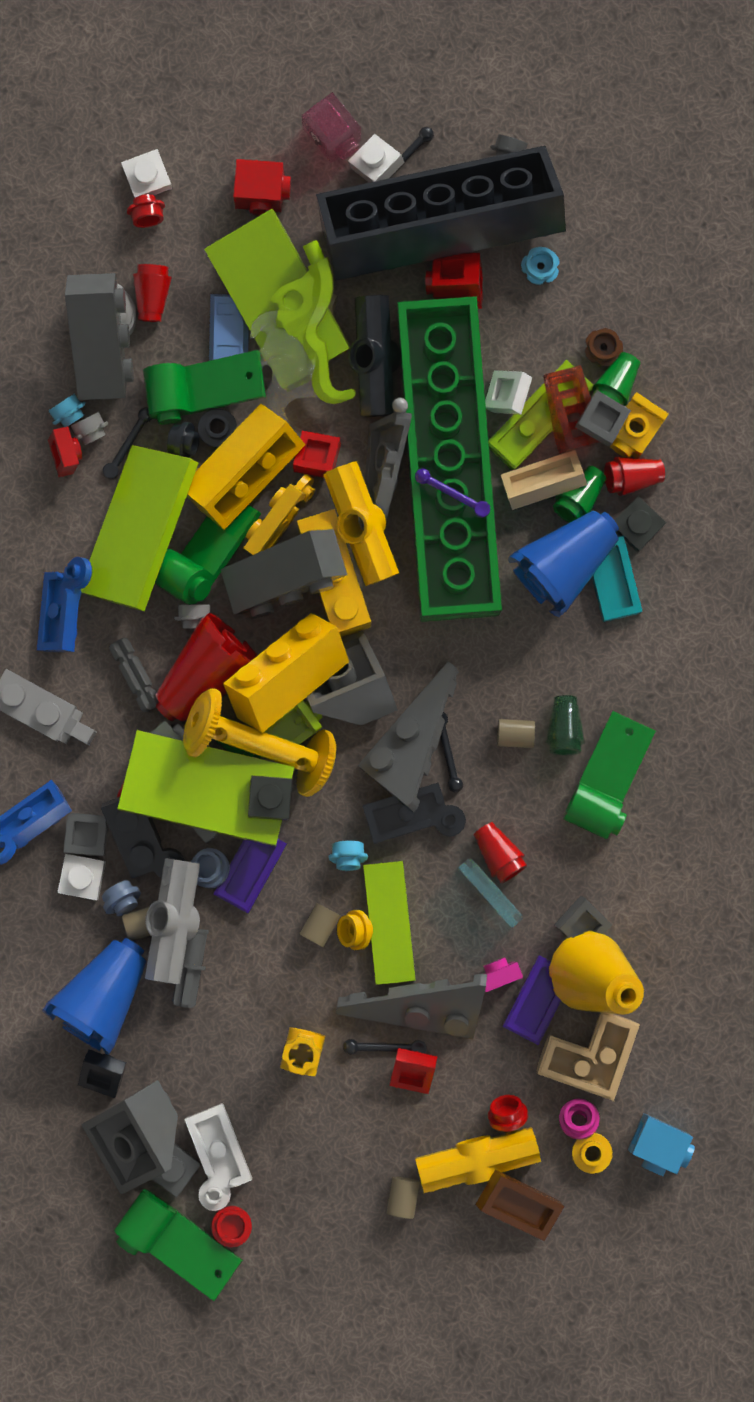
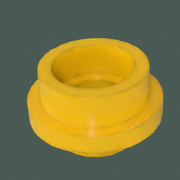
[337,910,373,950]
[572,1133,612,1174]

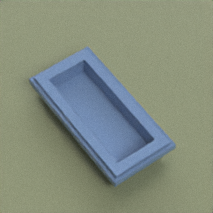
[209,294,249,361]

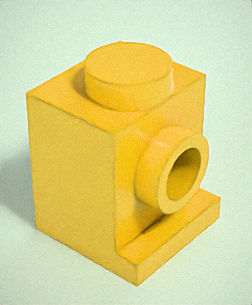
[610,392,669,458]

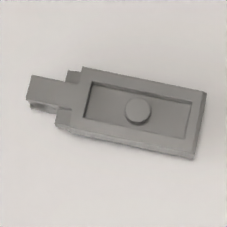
[0,669,97,746]

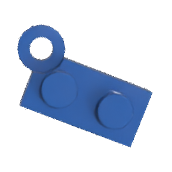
[0,780,72,865]

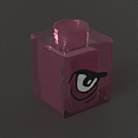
[302,92,361,163]

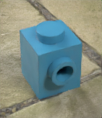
[628,1113,695,1176]

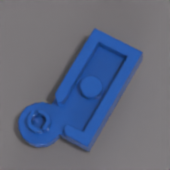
[37,557,92,652]

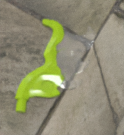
[250,240,356,422]

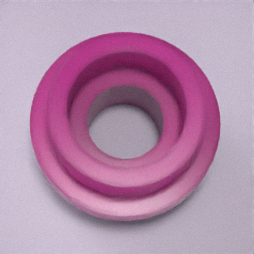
[559,1099,600,1140]

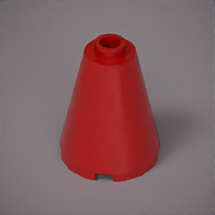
[155,613,258,722]

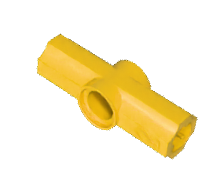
[323,461,399,586]
[280,1027,325,1076]
[415,1127,541,1193]

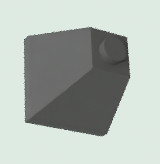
[307,631,398,725]
[81,1080,178,1194]

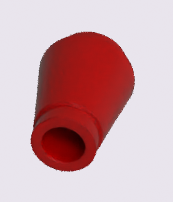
[133,264,172,322]
[604,457,665,496]
[473,822,527,884]

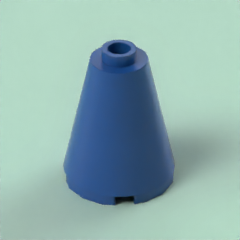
[508,511,619,617]
[42,938,147,1055]

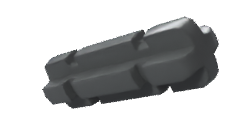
[109,638,159,712]

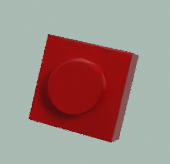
[48,426,82,477]
[293,431,341,478]
[389,1048,437,1094]

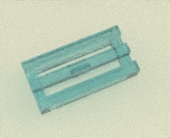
[457,858,523,928]

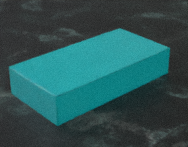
[592,536,643,622]

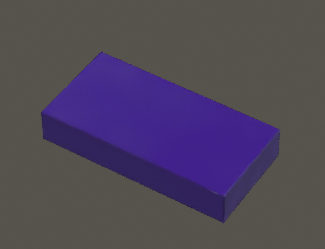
[214,839,287,914]
[502,955,561,1045]

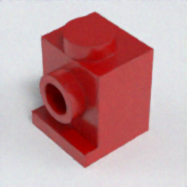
[425,253,483,309]

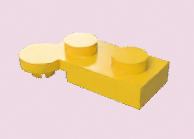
[243,474,316,555]

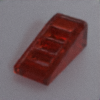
[543,365,600,455]

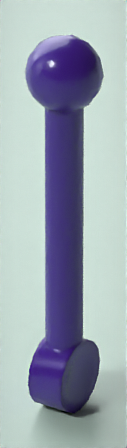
[415,468,491,518]

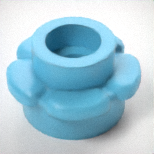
[521,247,559,285]
[49,394,85,427]
[328,841,368,871]

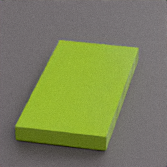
[204,209,350,387]
[81,445,199,611]
[118,730,294,847]

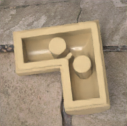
[537,1013,640,1101]

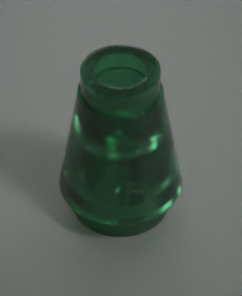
[546,695,585,756]

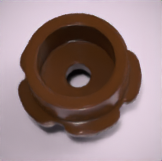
[585,328,623,366]

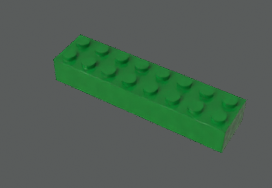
[397,296,502,622]

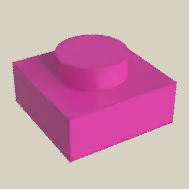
[483,957,523,992]

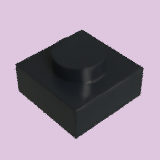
[78,1049,127,1098]

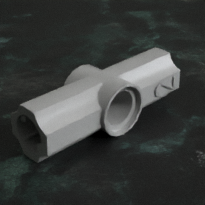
[145,858,200,984]

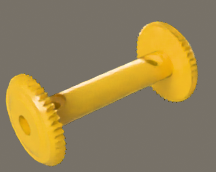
[183,688,337,797]

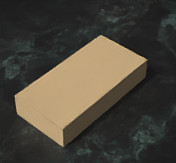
[501,450,587,510]

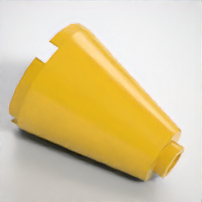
[549,931,644,1015]

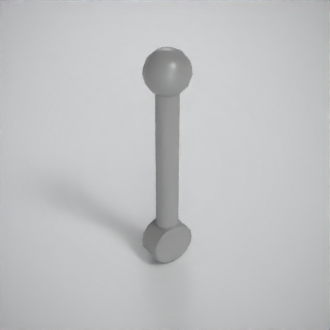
[392,398,408,413]

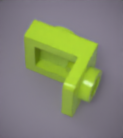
[265,700,323,745]

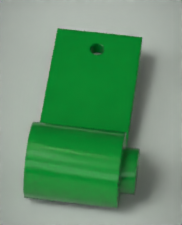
[143,350,266,425]
[155,505,261,605]
[563,710,656,839]
[114,1189,243,1301]

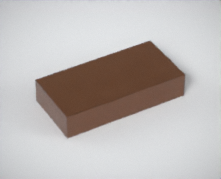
[475,1170,565,1241]

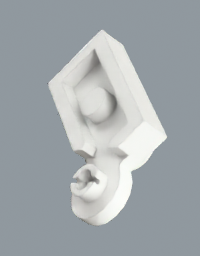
[184,1103,252,1211]

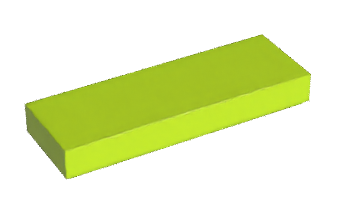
[488,360,593,470]
[363,861,416,985]

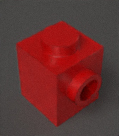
[233,159,291,216]

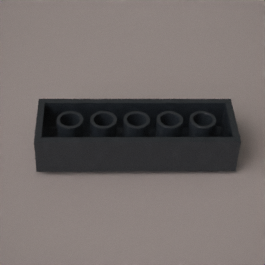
[316,145,566,281]

